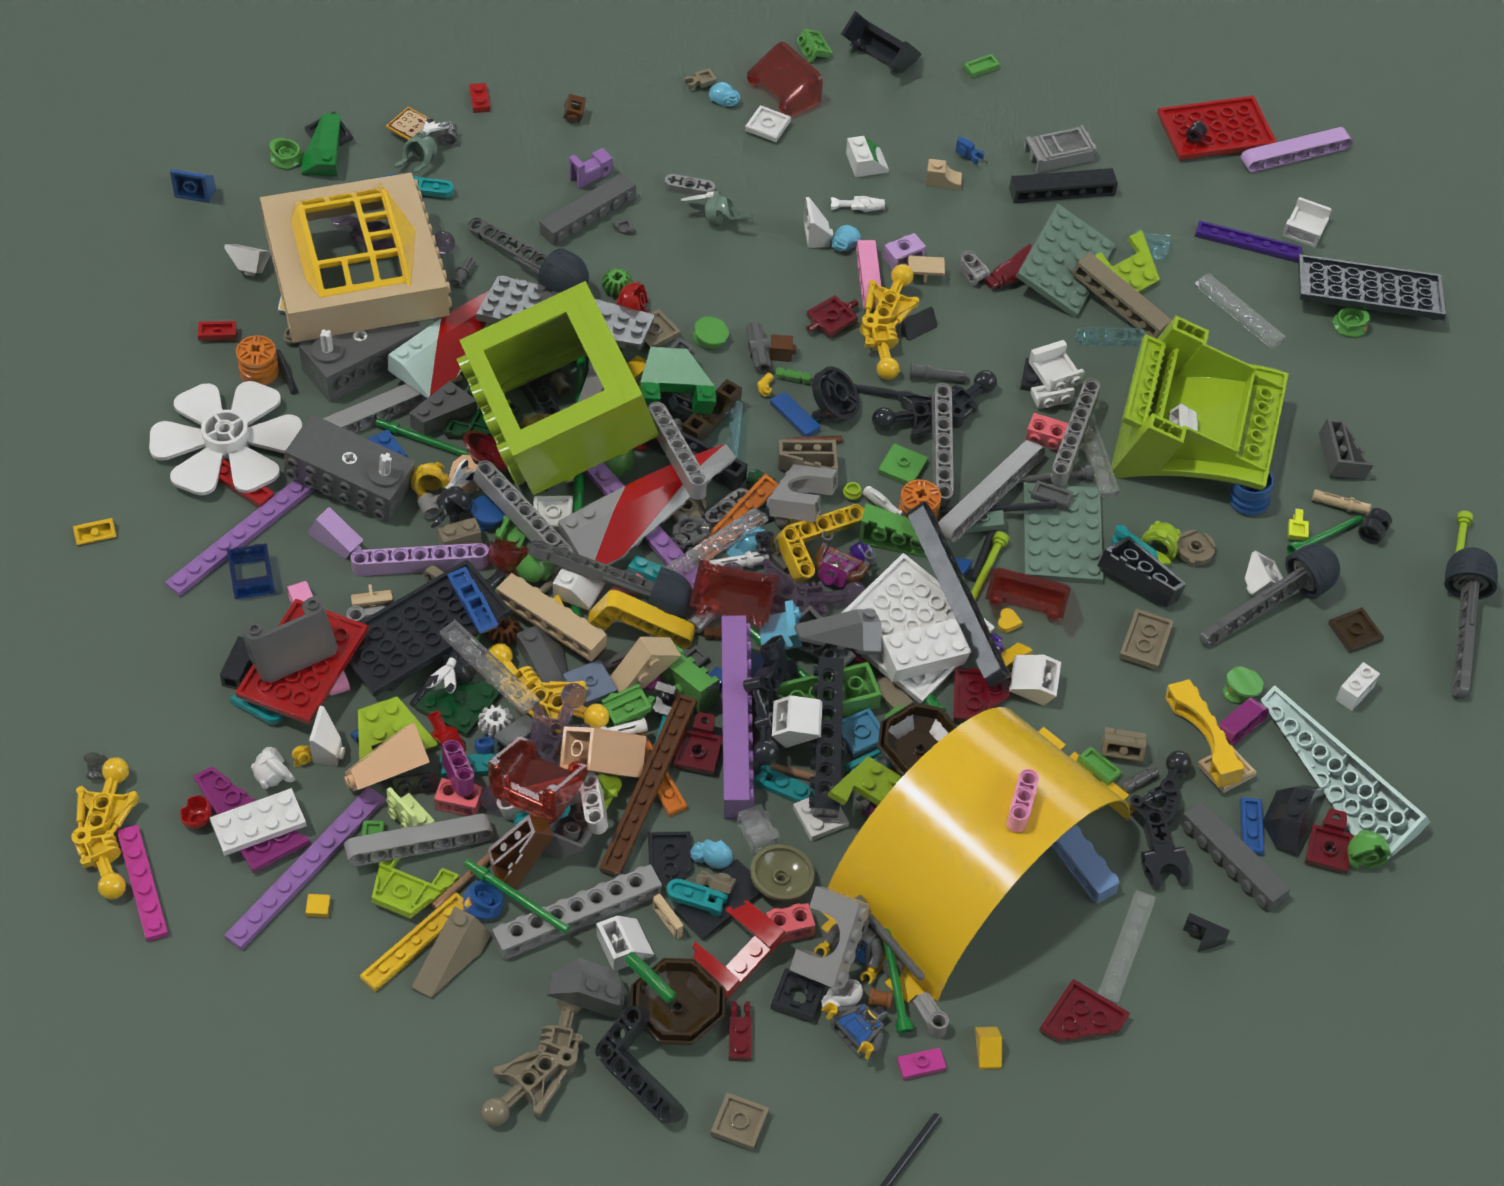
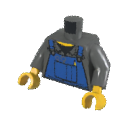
[814,918,884,984]
[821,1002,887,1059]

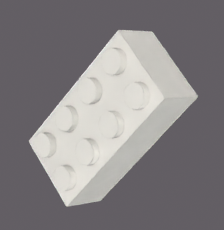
[879,619,971,682]

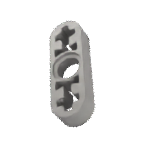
[665,174,715,196]
[705,488,748,528]

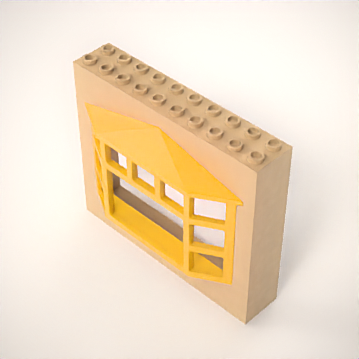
[260,172,452,343]

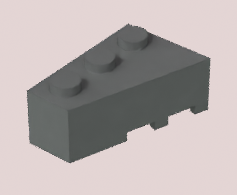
[410,381,478,436]
[1319,418,1374,480]

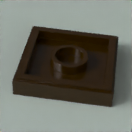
[1328,607,1384,654]

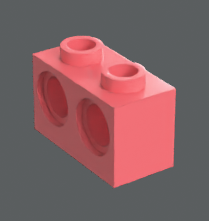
[1025,413,1068,451]
[434,778,483,817]
[766,903,815,943]

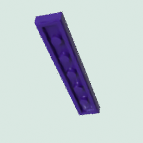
[1195,220,1303,263]

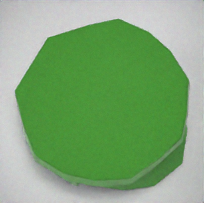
[269,138,304,170]
[1332,307,1370,338]
[692,317,729,349]
[1223,666,1264,703]

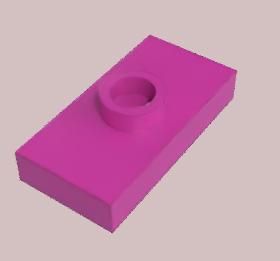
[897,1048,946,1080]

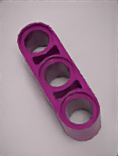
[1218,697,1269,746]
[442,740,474,796]

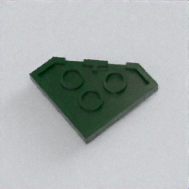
[415,681,502,738]

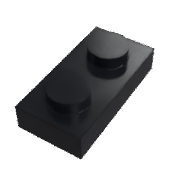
[1020,358,1041,391]

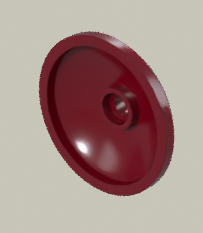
[463,431,509,472]

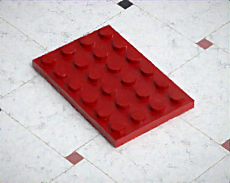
[1157,95,1277,160]
[235,599,369,725]

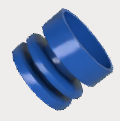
[1229,471,1274,516]

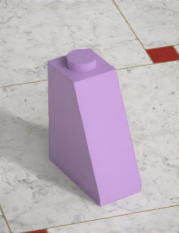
[307,507,363,559]

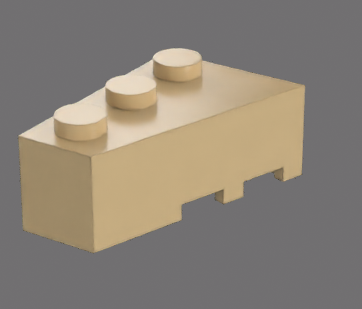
[610,637,681,693]

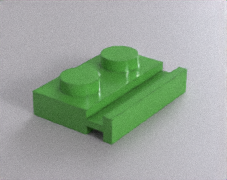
[602,684,652,726]

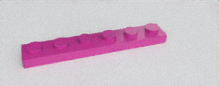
[117,824,169,942]

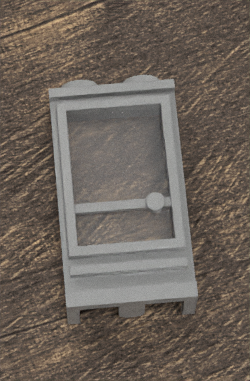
[1023,125,1097,173]

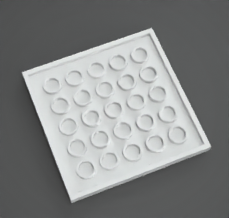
[842,553,995,704]

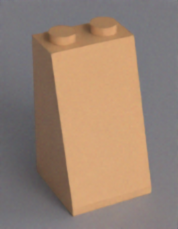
[344,723,429,791]
[559,727,646,778]

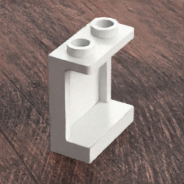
[1282,197,1332,248]
[1029,340,1085,392]

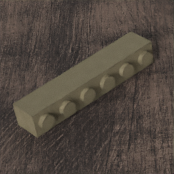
[1071,253,1172,339]

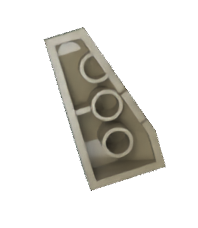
[411,907,491,999]

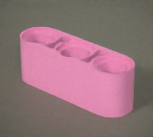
[1006,769,1039,833]

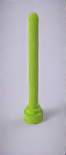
[1455,511,1473,553]
[971,531,1010,600]

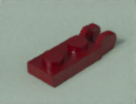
[729,1001,752,1061]

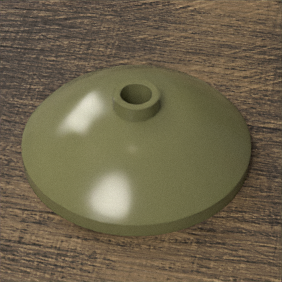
[750,844,814,901]

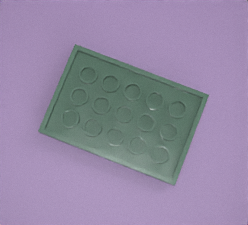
[1015,204,1115,318]
[1023,482,1103,584]

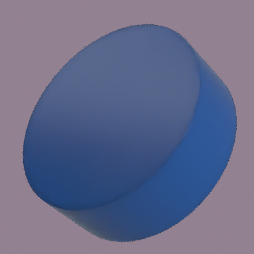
[474,737,495,754]

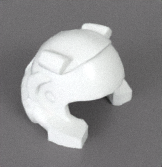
[251,747,296,790]

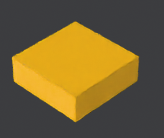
[306,894,331,918]

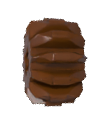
[487,616,521,647]

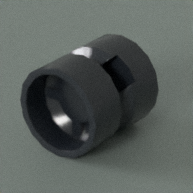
[1358,508,1392,544]

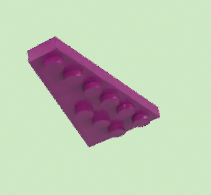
[193,767,311,873]

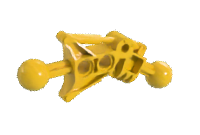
[860,264,919,380]
[487,643,609,737]
[71,757,140,900]

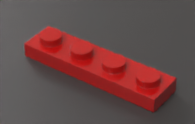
[218,459,274,508]

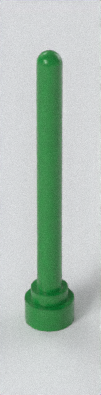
[1287,515,1363,555]
[883,928,914,1034]

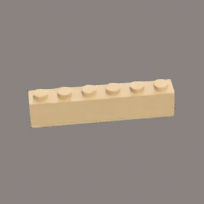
[496,573,607,662]

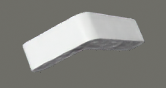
[497,772,608,835]

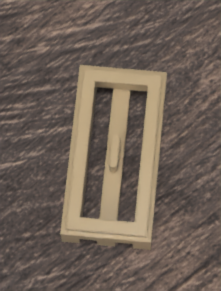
[653,893,684,939]

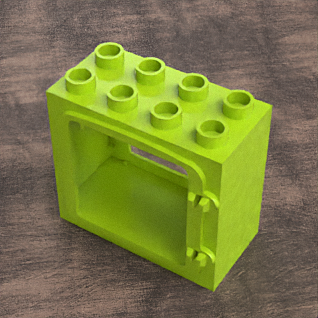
[457,281,659,495]

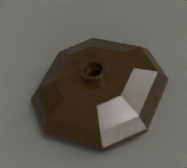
[877,702,958,777]
[630,958,725,1046]

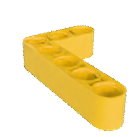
[776,504,864,584]
[588,590,695,648]

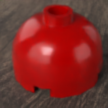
[617,281,649,313]

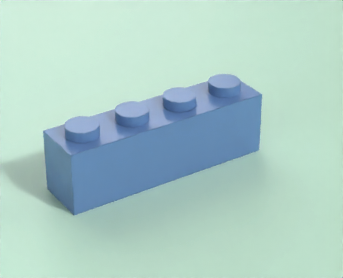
[1051,825,1120,904]

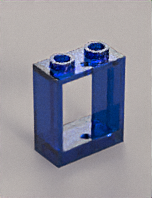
[227,543,275,599]

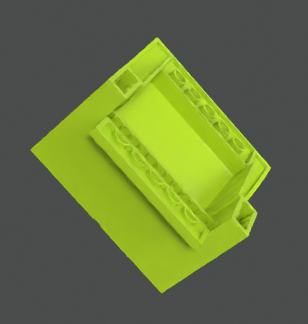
[1108,315,1289,490]

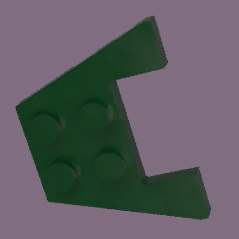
[445,386,519,438]

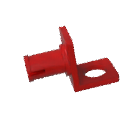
[427,711,465,750]

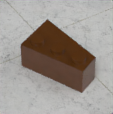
[487,814,553,890]

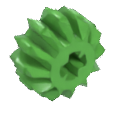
[602,268,633,297]

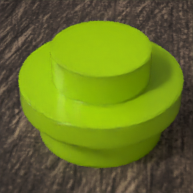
[843,482,862,500]

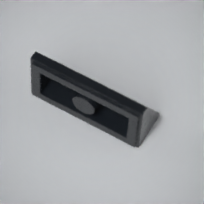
[901,306,937,341]

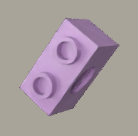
[883,233,926,269]

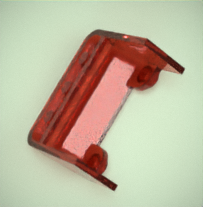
[985,566,1072,620]

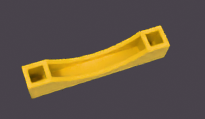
[1165,679,1244,788]

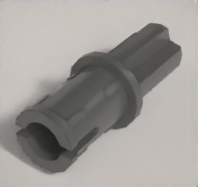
[450,256,476,288]

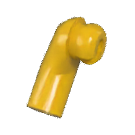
[757,373,774,396]

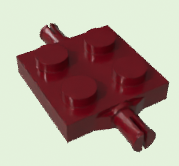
[806,295,859,338]

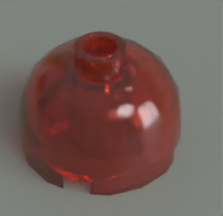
[488,539,529,574]

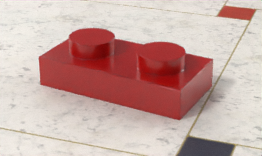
[469,83,490,113]
[198,321,237,341]

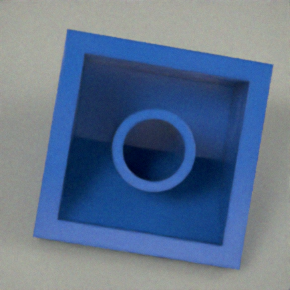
[170,169,215,203]

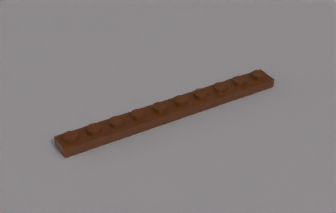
[599,693,698,877]

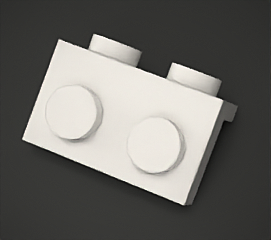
[1030,385,1075,409]

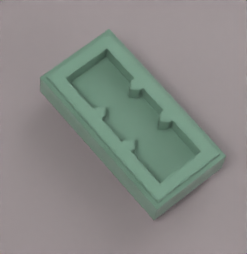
[966,510,1005,533]

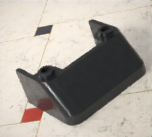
[841,11,922,74]

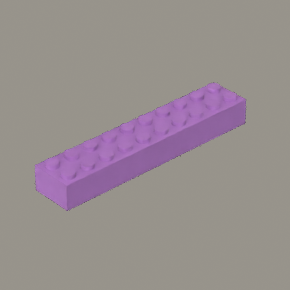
[722,616,754,819]

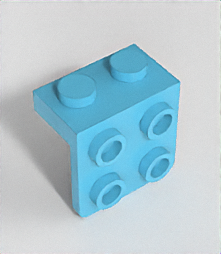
[759,600,802,649]

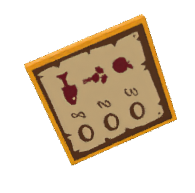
[386,107,435,140]

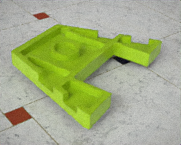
[1095,230,1160,292]
[358,697,438,761]
[827,756,902,805]
[372,858,459,919]

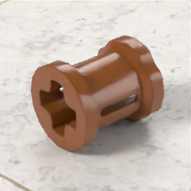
[868,987,893,1010]

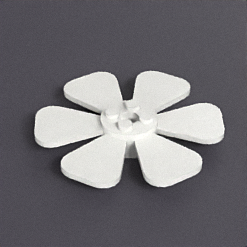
[149,381,302,495]

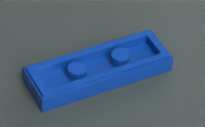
[770,391,821,437]
[1240,797,1264,856]

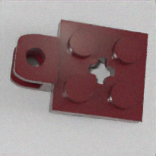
[673,712,723,776]
[1304,808,1354,874]

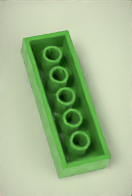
[752,662,882,719]

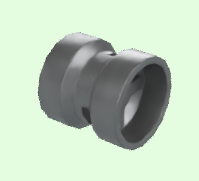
[439,121,457,146]

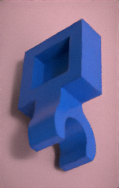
[955,136,985,164]

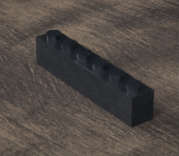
[1009,168,1118,203]

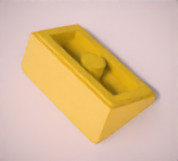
[73,518,117,546]
[1001,643,1032,671]

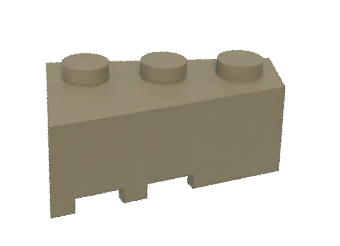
[777,440,838,474]

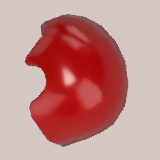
[180,795,212,829]

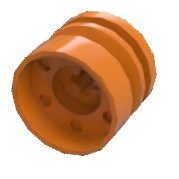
[236,335,279,385]
[899,479,941,519]

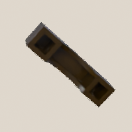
[682,379,742,442]

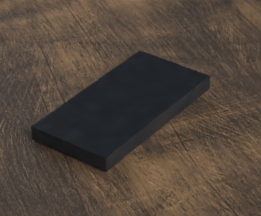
[674,859,762,940]

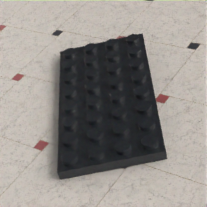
[1298,254,1446,320]
[348,559,512,697]

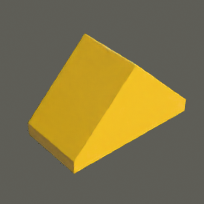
[975,1027,1002,1070]

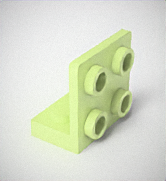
[386,787,435,828]

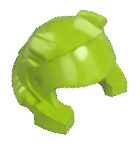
[1141,521,1181,561]

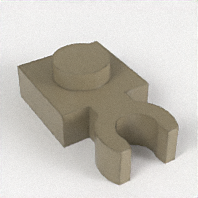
[685,68,717,90]
[696,870,736,894]

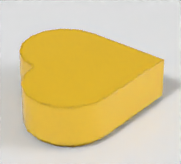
[997,608,1023,633]

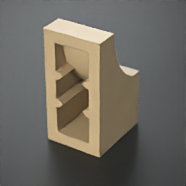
[926,159,962,190]

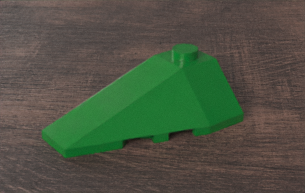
[301,113,341,176]

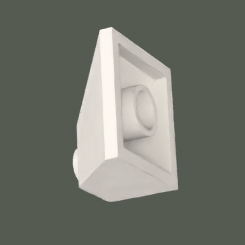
[804,197,833,248]
[224,244,271,276]
[1245,551,1283,597]
[553,568,605,611]
[309,706,345,767]

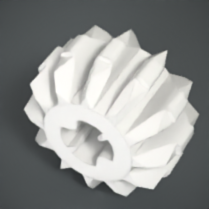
[478,704,513,738]

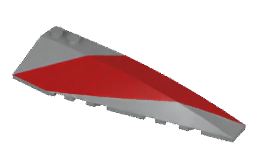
[558,444,736,565]

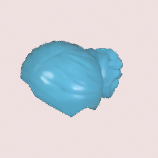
[709,82,740,107]
[832,225,861,251]
[690,839,733,869]

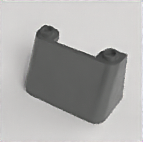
[241,594,338,683]

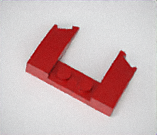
[692,900,787,1000]

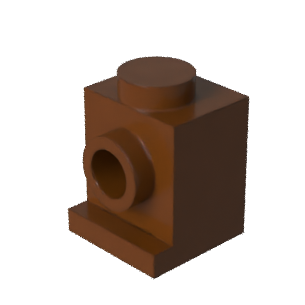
[563,93,586,123]

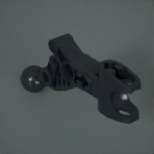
[743,635,797,765]
[1128,750,1192,890]

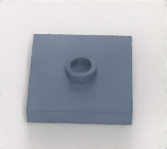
[563,659,618,707]

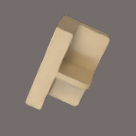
[907,256,945,283]
[351,584,393,609]

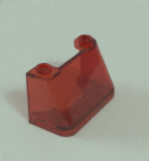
[747,41,823,117]
[689,559,781,627]
[488,736,588,823]

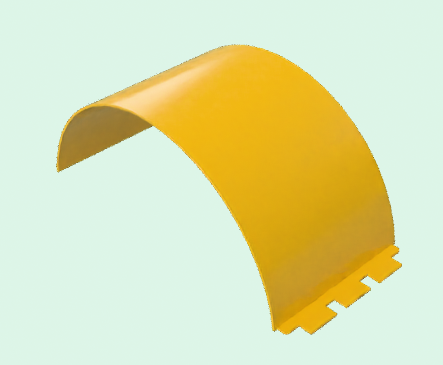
[821,707,1130,1004]

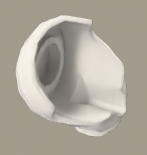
[821,979,863,1008]

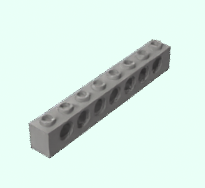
[492,864,662,961]

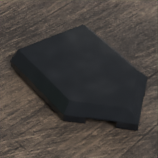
[648,831,692,885]

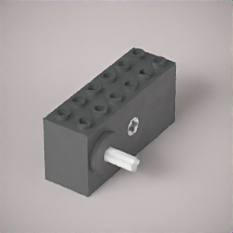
[298,321,424,402]
[284,414,416,522]

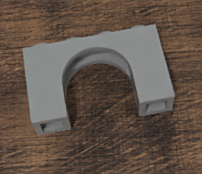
[767,464,838,522]
[790,886,870,988]

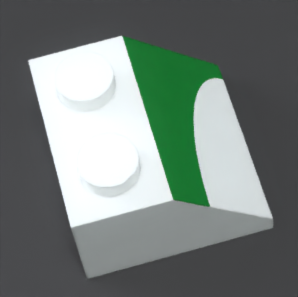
[846,136,889,177]

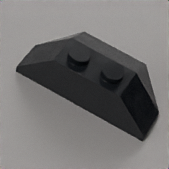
[1263,785,1324,854]

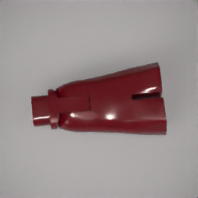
[985,244,1032,290]

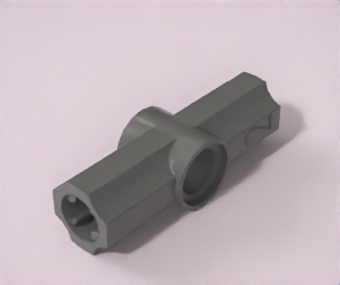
[746,321,771,374]

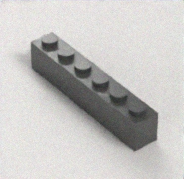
[539,173,636,246]
[1180,801,1291,912]

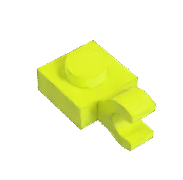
[1288,509,1309,541]

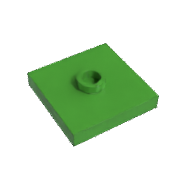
[878,443,928,484]

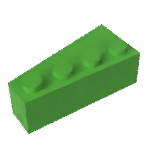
[859,503,927,558]
[660,644,719,713]

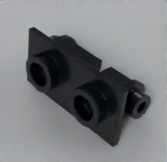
[393,771,437,796]

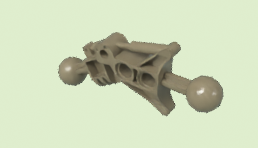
[481,999,583,1127]

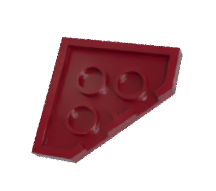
[953,667,1014,723]
[1039,979,1130,1043]

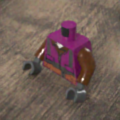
[814,531,877,588]

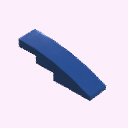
[447,567,499,634]

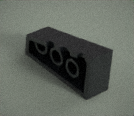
[1097,536,1186,607]

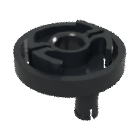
[812,366,859,423]

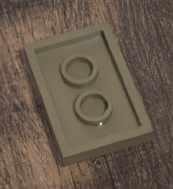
[1119,608,1174,670]

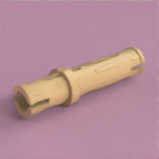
[1311,489,1371,516]

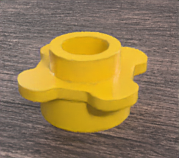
[291,745,312,767]

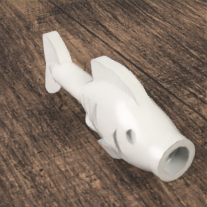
[831,196,885,212]
[863,486,905,517]

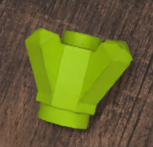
[590,773,622,810]

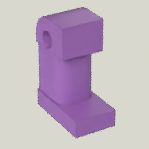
[569,148,613,189]

